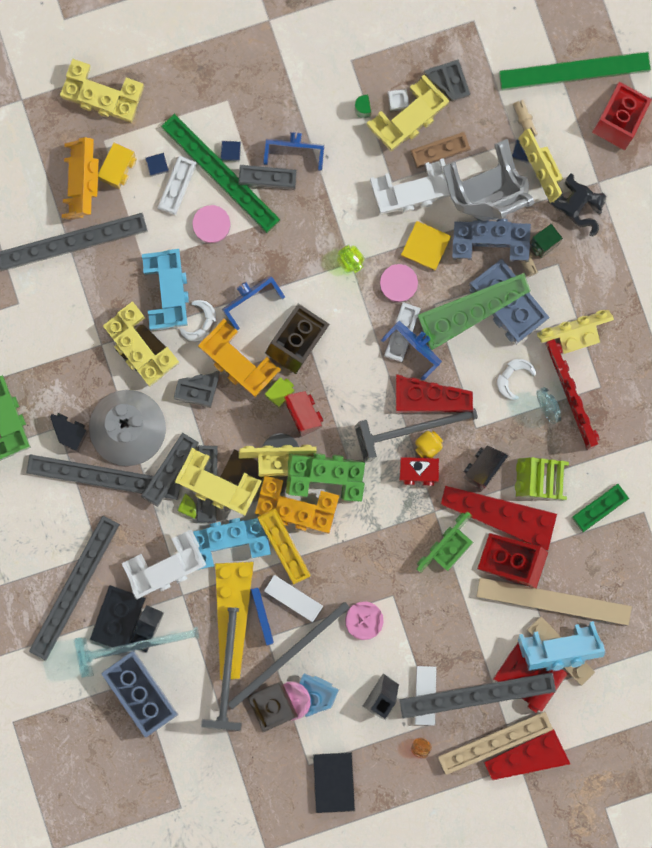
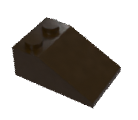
[265,303,330,374]

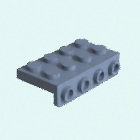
[469,259,550,345]

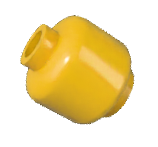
[415,431,444,458]

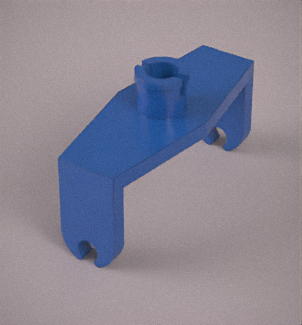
[264,132,325,171]
[222,276,285,331]
[381,321,442,381]

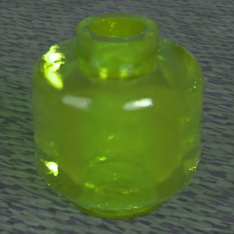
[337,244,365,273]

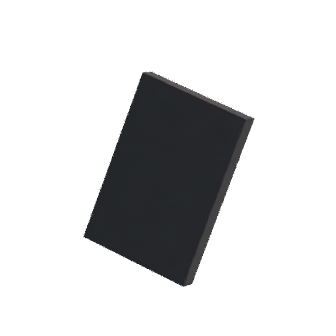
[90,585,146,653]
[313,752,355,813]

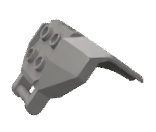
[443,139,534,221]

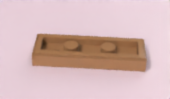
[411,132,470,169]

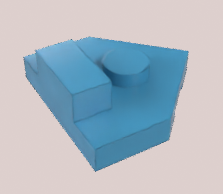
[299,673,339,717]

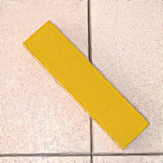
[258,508,311,585]

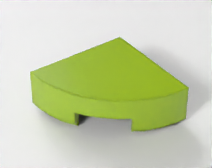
[177,494,197,519]

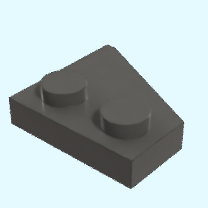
[424,59,471,102]
[174,371,220,408]

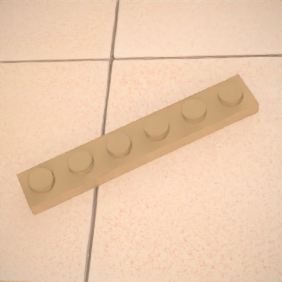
[438,711,553,775]

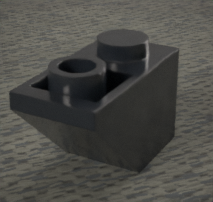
[50,413,88,452]
[129,605,164,653]
[362,674,399,720]

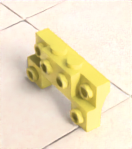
[60,58,144,123]
[367,75,449,152]
[103,301,180,387]
[175,448,262,516]

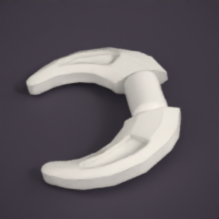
[180,300,216,342]
[497,359,536,400]

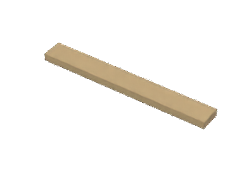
[476,578,632,625]

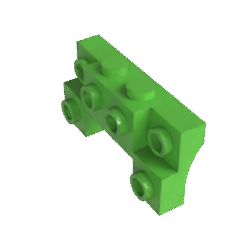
[0,375,31,461]
[286,453,365,502]

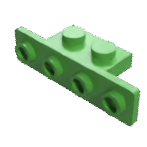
[416,512,474,573]

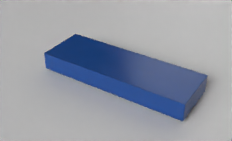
[251,588,274,646]

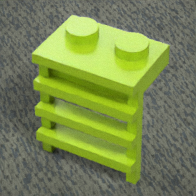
[515,457,569,500]

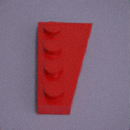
[484,729,571,780]

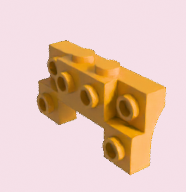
[62,137,99,220]
[198,319,281,398]
[255,476,339,534]

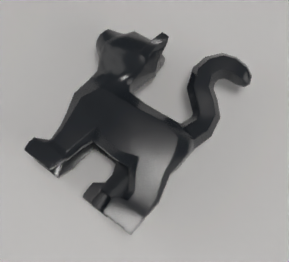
[548,173,607,237]

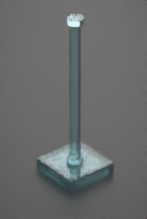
[74,627,200,678]

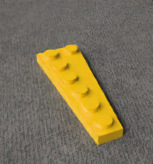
[215,562,254,680]

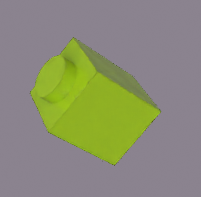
[265,377,295,409]

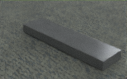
[141,432,199,507]
[197,445,218,523]

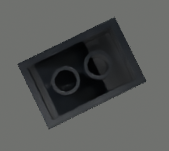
[463,445,509,491]

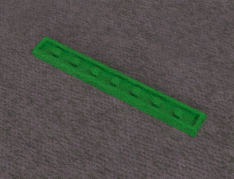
[499,52,651,91]
[161,113,281,233]

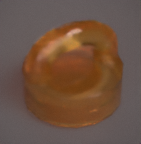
[411,738,432,758]

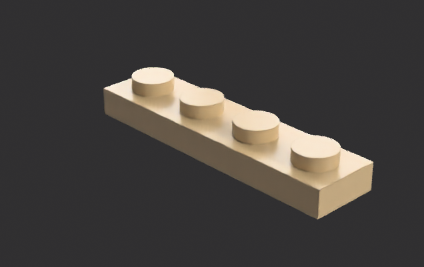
[527,617,595,686]

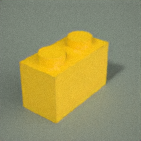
[98,142,137,189]

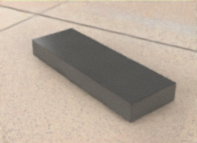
[238,165,297,190]

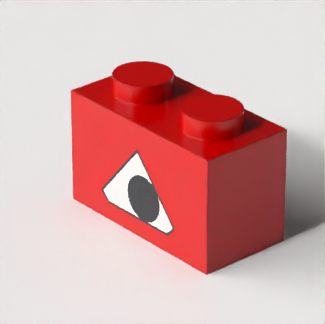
[399,457,439,486]

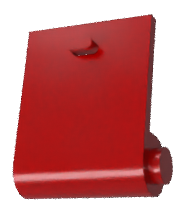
[493,642,568,713]

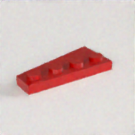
[396,374,473,413]

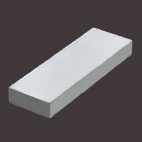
[158,156,197,216]
[384,302,421,363]
[264,575,323,622]
[415,666,436,725]

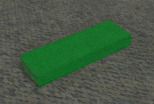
[571,484,630,533]

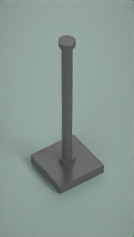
[354,408,478,463]
[201,607,242,731]

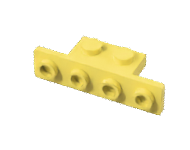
[518,129,563,203]
[537,310,614,354]
[239,445,317,476]

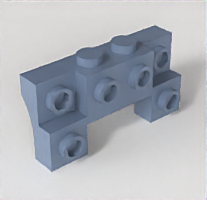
[452,218,531,262]

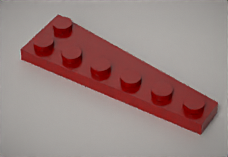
[546,339,600,450]
[440,485,557,551]

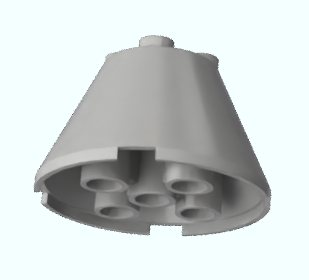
[89,390,166,466]

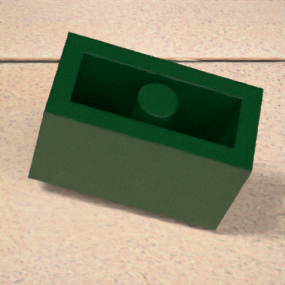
[530,224,563,258]

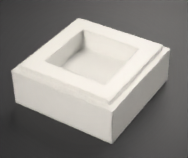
[388,89,409,111]

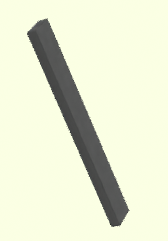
[0,212,148,272]
[26,454,180,500]
[29,515,120,661]
[228,602,350,710]
[399,673,556,719]

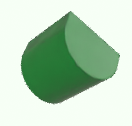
[355,94,371,118]

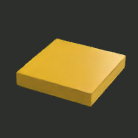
[401,221,451,271]

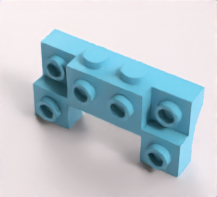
[142,249,189,331]
[193,518,271,571]
[518,621,605,671]

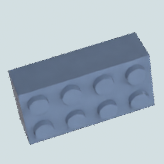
[101,651,179,738]

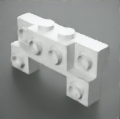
[370,158,450,215]
[122,529,206,599]

